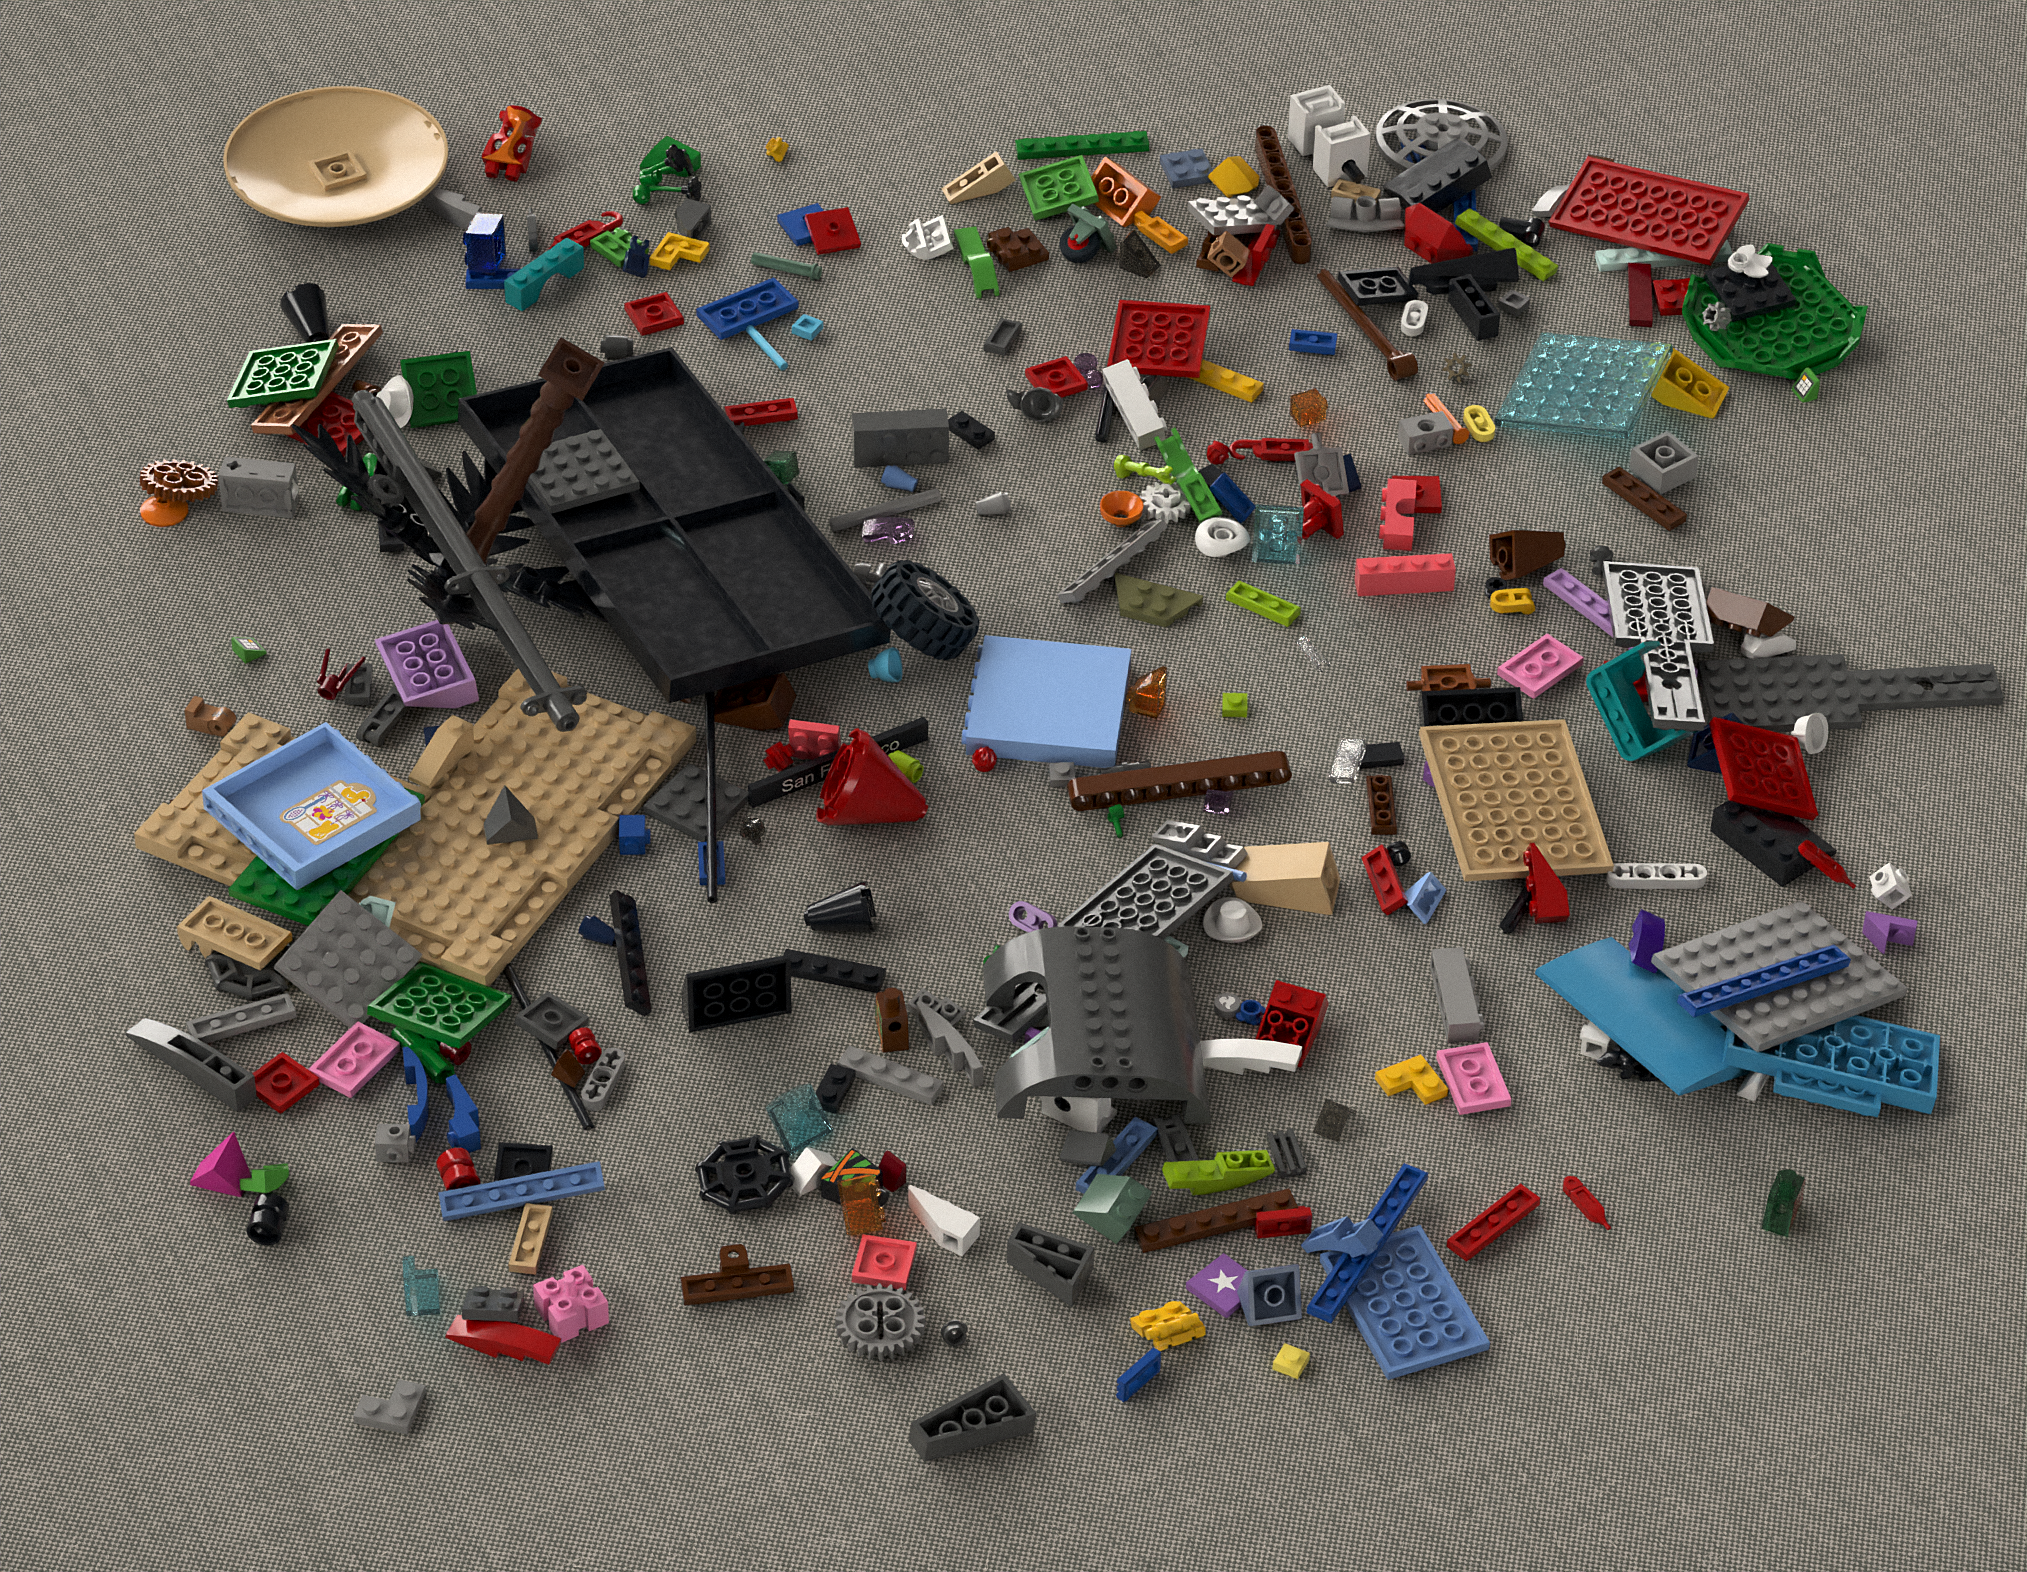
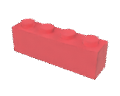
[1355,553,1456,596]

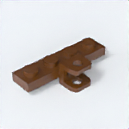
[680,1244,794,1306]

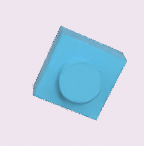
[792,314,823,341]

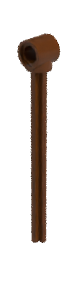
[1317,268,1418,381]

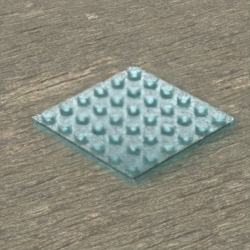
[1495,332,1673,439]

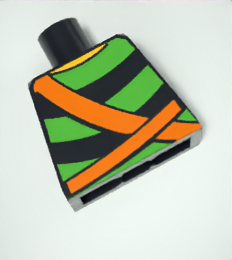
[821,1148,889,1211]

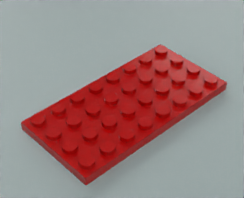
[1548,156,1750,266]

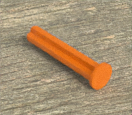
[1424,393,1470,444]

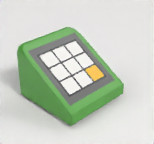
[1792,367,1820,402]
[231,637,267,664]

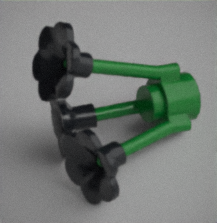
[639,144,702,201]

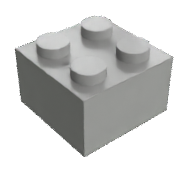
[1629,431,1699,495]

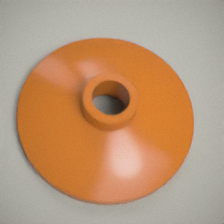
[140,496,189,527]

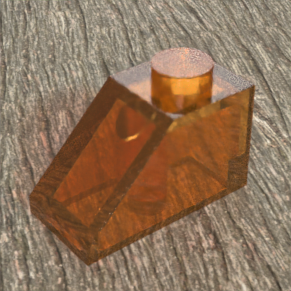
[1127,666,1167,719]

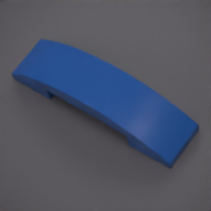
[403,1047,429,1142]

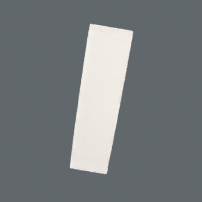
[1200,1039,1302,1075]

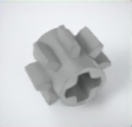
[1702,302,1732,331]

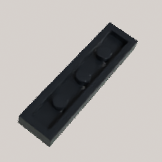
[783,949,886,993]

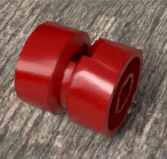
[436,1148,481,1191]

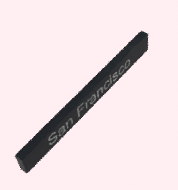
[748,717,928,808]

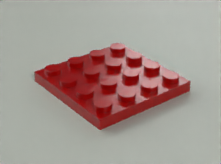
[1107,300,1211,378]
[1709,717,1818,821]

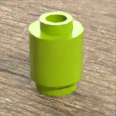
[888,750,924,783]

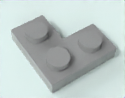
[353,1380,426,1435]

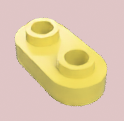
[1463,405,1495,442]

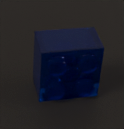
[463,213,507,276]

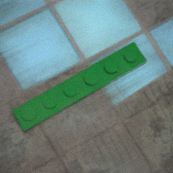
[1015,131,1149,160]

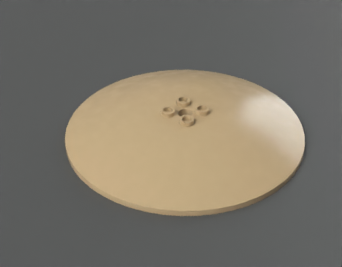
[223,86,449,227]

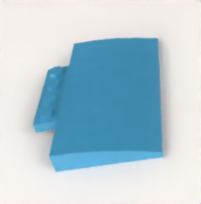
[1535,937,1750,1096]
[1722,1015,1940,1118]

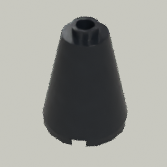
[280,283,329,343]
[804,881,877,933]

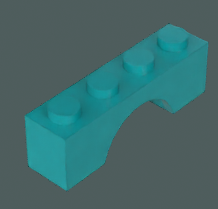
[504,238,584,311]

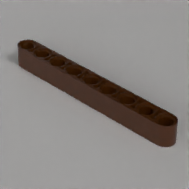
[1255,125,1312,264]
[1067,751,1292,811]

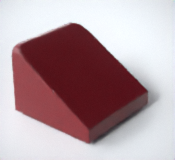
[878,1150,906,1192]

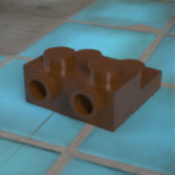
[986,227,1049,272]

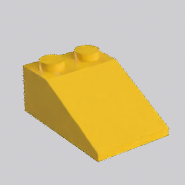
[1644,348,1730,419]

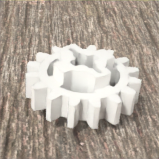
[1140,482,1191,523]

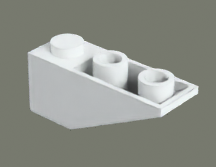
[908,1185,980,1256]

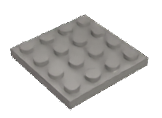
[274,890,423,1028]

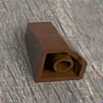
[1489,530,1566,581]

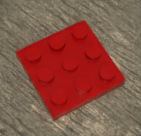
[286,392,365,457]

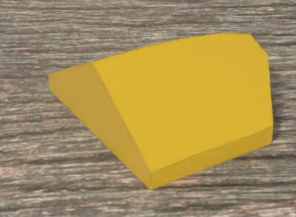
[1208,156,1260,198]

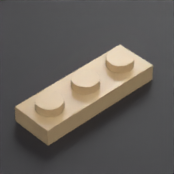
[508,1203,553,1275]

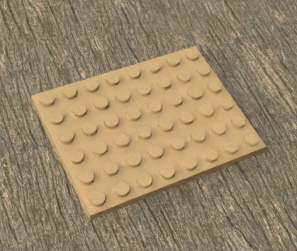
[1419,719,1614,881]

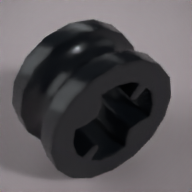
[1485,577,1507,599]
[1387,841,1411,866]

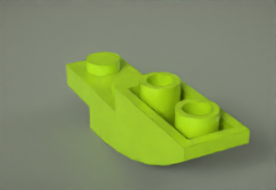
[1162,1150,1275,1196]

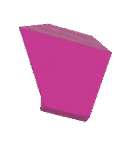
[190,1131,251,1197]

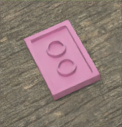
[1497,634,1584,699]
[308,1021,400,1098]
[1436,1042,1511,1115]

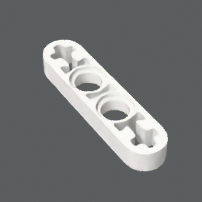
[1606,863,1707,889]

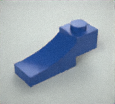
[446,1074,481,1153]

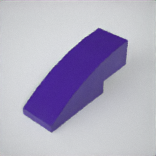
[1629,909,1665,974]

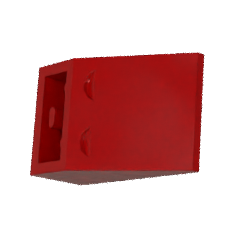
[1255,980,1329,1068]

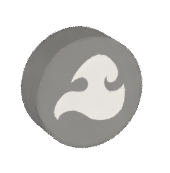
[1214,993,1240,1018]

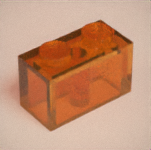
[837,1174,886,1236]

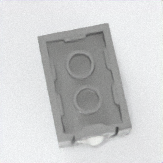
[218,457,299,518]

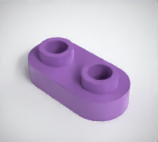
[1009,901,1057,932]

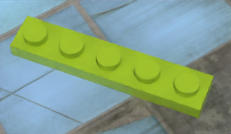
[1455,208,1558,282]

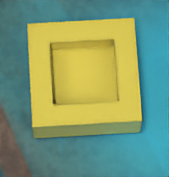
[1272,1343,1310,1379]

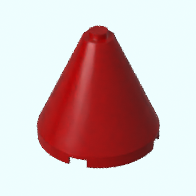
[816,728,928,826]

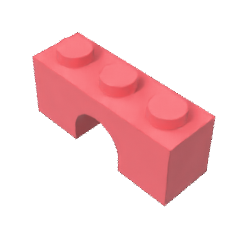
[1379,478,1417,551]

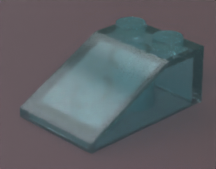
[1252,504,1304,565]

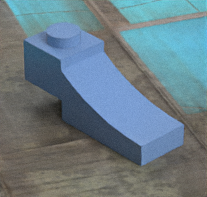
[1301,1216,1383,1258]

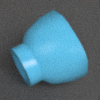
[868,647,903,683]

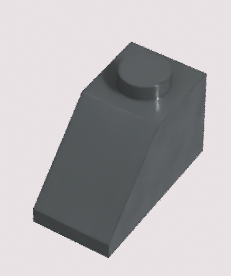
[675,198,711,240]

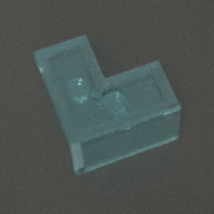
[402,1256,440,1317]

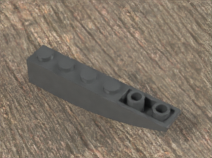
[125,1018,257,1112]

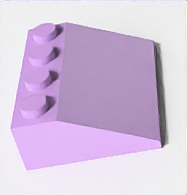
[375,620,479,709]

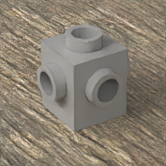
[375,1124,416,1163]

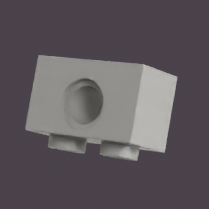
[1398,411,1453,455]

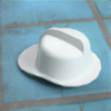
[1791,713,1828,754]

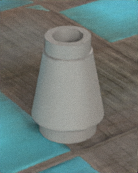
[975,491,1011,516]

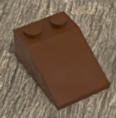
[715,673,797,731]

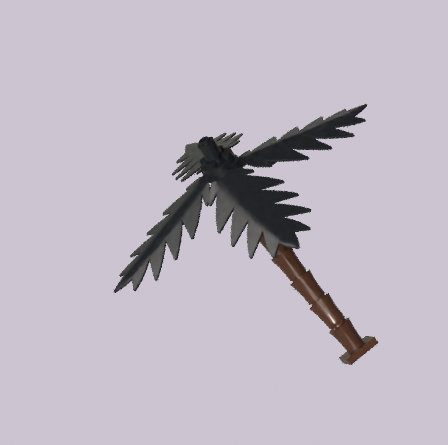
[292,337,608,631]

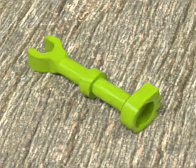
[1114,454,1177,485]

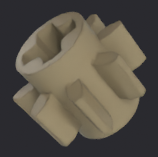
[1442,353,1472,382]

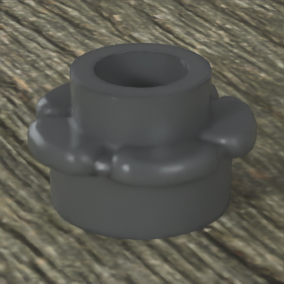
[940,1320,968,1346]

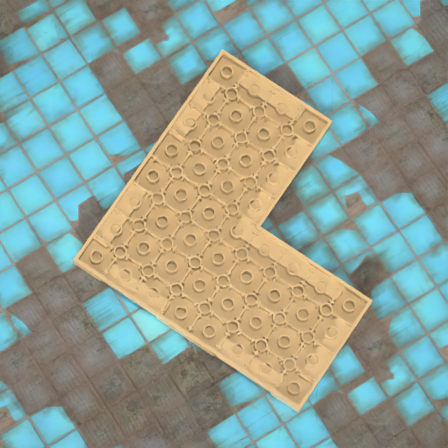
[134,669,696,987]

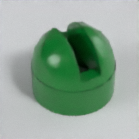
[632,185,651,205]

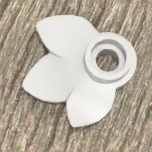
[1728,245,1772,278]

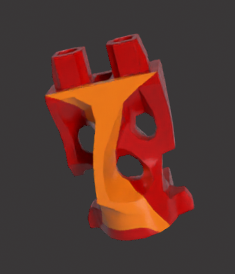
[482,105,542,182]

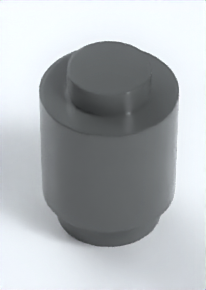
[600,335,633,359]

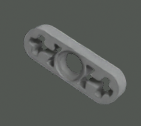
[581,1048,625,1111]

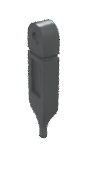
[527,208,538,251]

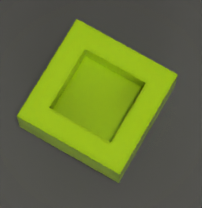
[1222,693,1247,718]

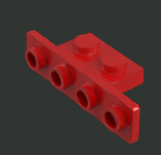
[1232,224,1280,286]

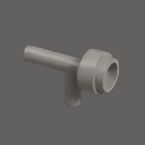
[854,562,887,586]

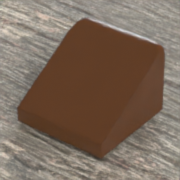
[551,1049,586,1087]

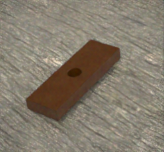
[1366,775,1397,835]

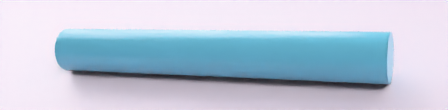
[746,325,788,370]

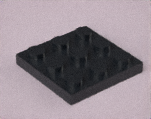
[1704,255,1796,322]

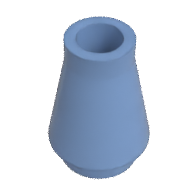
[881,465,918,492]

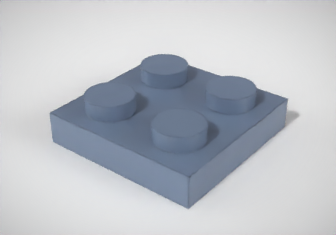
[1160,149,1213,189]

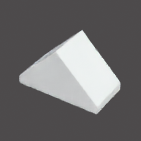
[791,1147,837,1197]

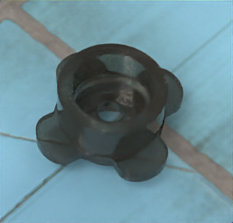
[740,816,765,845]

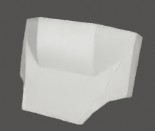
[1741,629,1796,659]

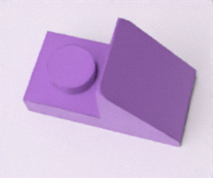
[1862,911,1917,954]

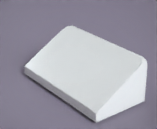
[1737,1071,1769,1101]

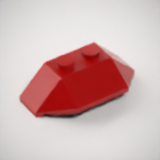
[1404,203,1473,264]

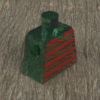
[1762,1169,1805,1237]

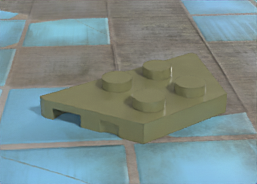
[1114,573,1203,627]

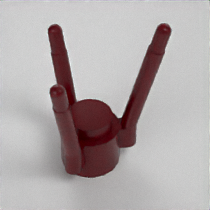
[316,648,366,700]

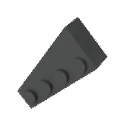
[908,1373,1037,1462]

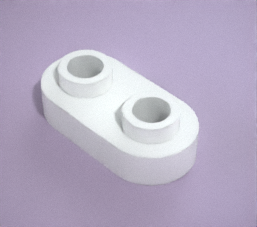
[1401,300,1428,337]

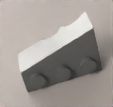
[1007,1222,1094,1307]

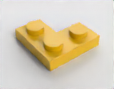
[649,232,710,270]
[1375,1054,1448,1105]

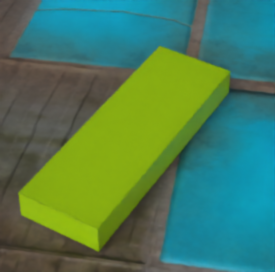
[1226,580,1301,627]

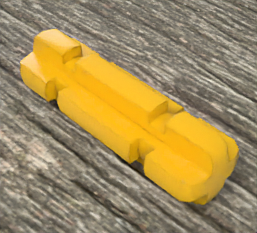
[1153,1321,1206,1351]

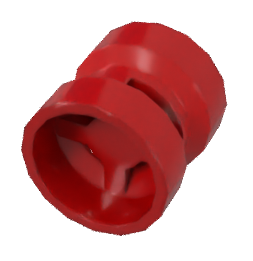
[568,1028,602,1065]

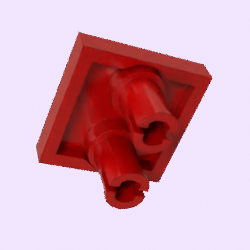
[1296,479,1344,540]

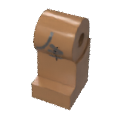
[184,696,236,737]

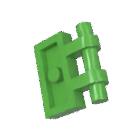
[590,227,649,268]

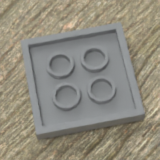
[1187,196,1276,235]

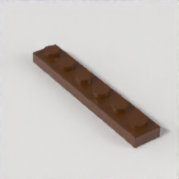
[1134,1188,1298,1253]

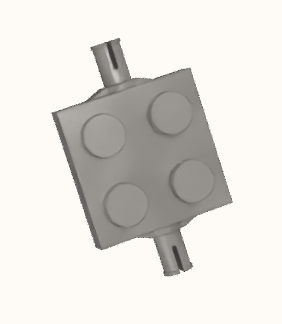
[1294,433,1349,496]

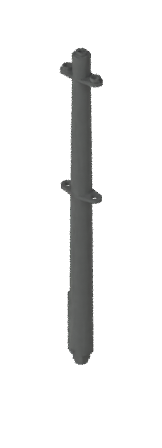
[352,390,587,732]

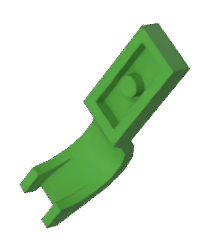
[954,226,999,299]
[1154,428,1222,524]

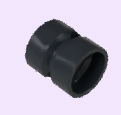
[246,1193,289,1246]

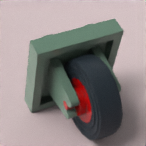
[1059,204,1117,263]

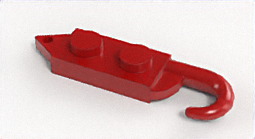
[549,211,623,249]
[1229,438,1313,462]

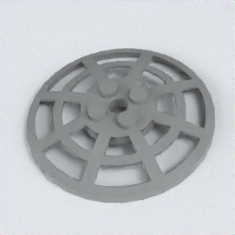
[1375,99,1508,172]

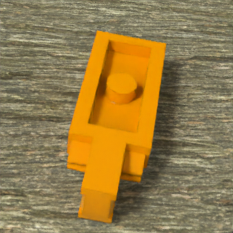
[1134,211,1188,254]

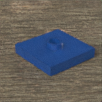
[777,203,824,246]

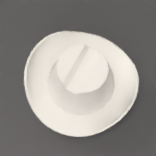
[376,375,413,428]
[1195,517,1250,557]
[1203,897,1262,943]

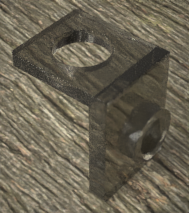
[1313,1099,1357,1142]

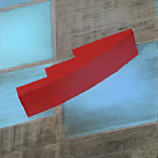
[445,1315,562,1365]

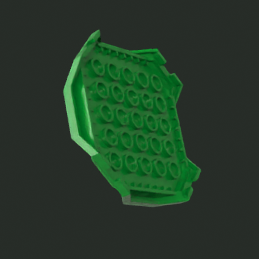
[1682,243,1868,381]

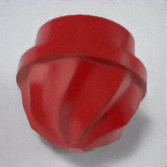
[1206,441,1230,465]
[972,746,997,772]

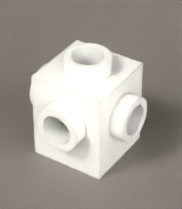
[1869,863,1912,909]

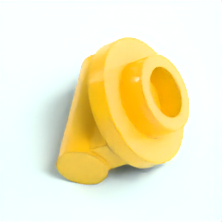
[765,137,789,162]

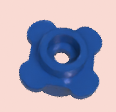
[1236,1000,1266,1025]

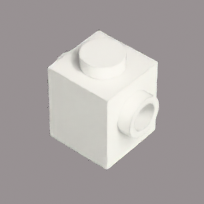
[1580,1021,1617,1059]

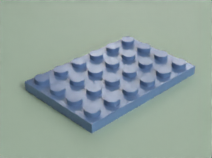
[1320,1225,1490,1380]

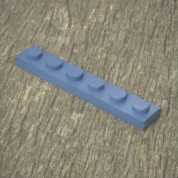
[438,1161,605,1221]

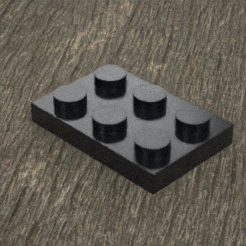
[1337,267,1419,306]

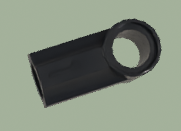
[1499,217,1545,247]

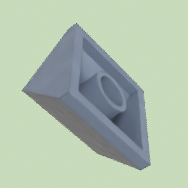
[1237,1264,1302,1326]

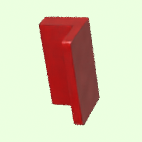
[1254,1206,1312,1239]

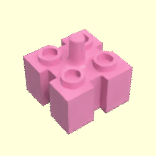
[533,1265,609,1343]

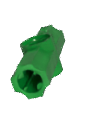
[391,1025,455,1085]

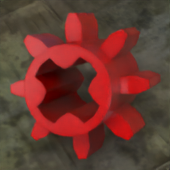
[763,741,795,772]

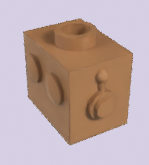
[1207,231,1250,278]

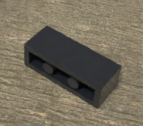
[1448,274,1500,341]

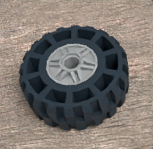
[871,560,979,661]

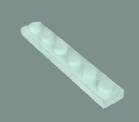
[1595,240,1733,272]

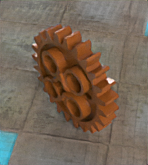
[140,459,218,503]

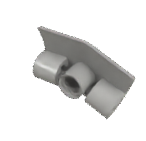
[1326,196,1405,232]

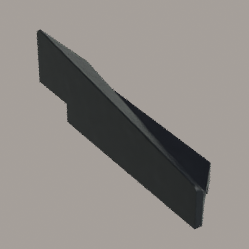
[1408,248,1519,295]

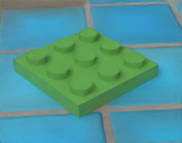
[1018,155,1099,221]

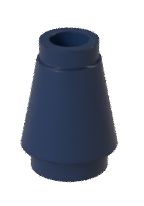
[578,915,616,946]

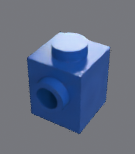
[619,815,651,855]

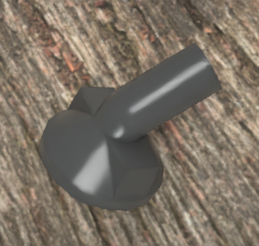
[1590,545,1614,575]

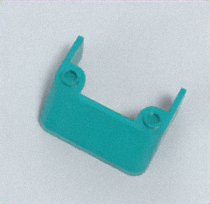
[1586,641,1699,761]

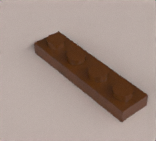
[1602,466,1687,531]

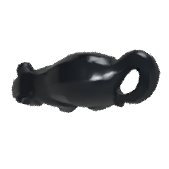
[1596,1044,1660,1082]

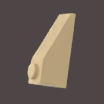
[941,151,1016,204]
[408,715,474,789]

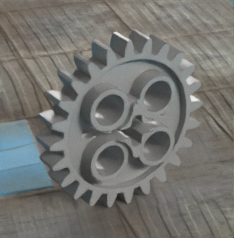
[835,1283,925,1361]

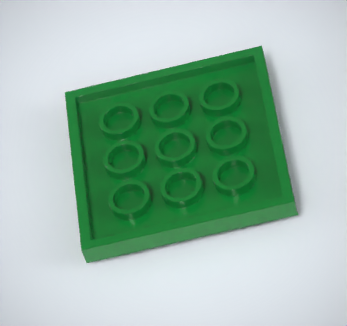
[226,339,339,408]
[367,962,512,1048]

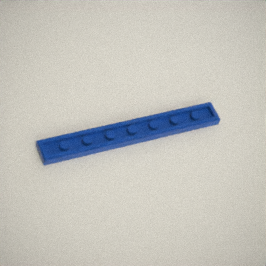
[1677,945,1851,1017]
[1307,1163,1428,1323]

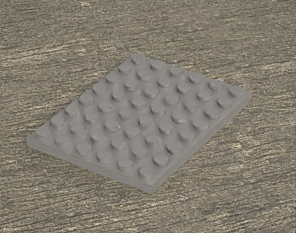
[1651,901,1908,1053]

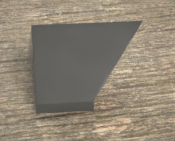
[484,785,538,845]

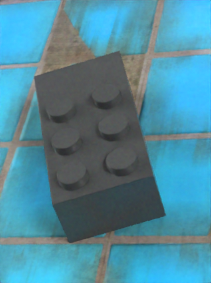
[852,408,949,468]

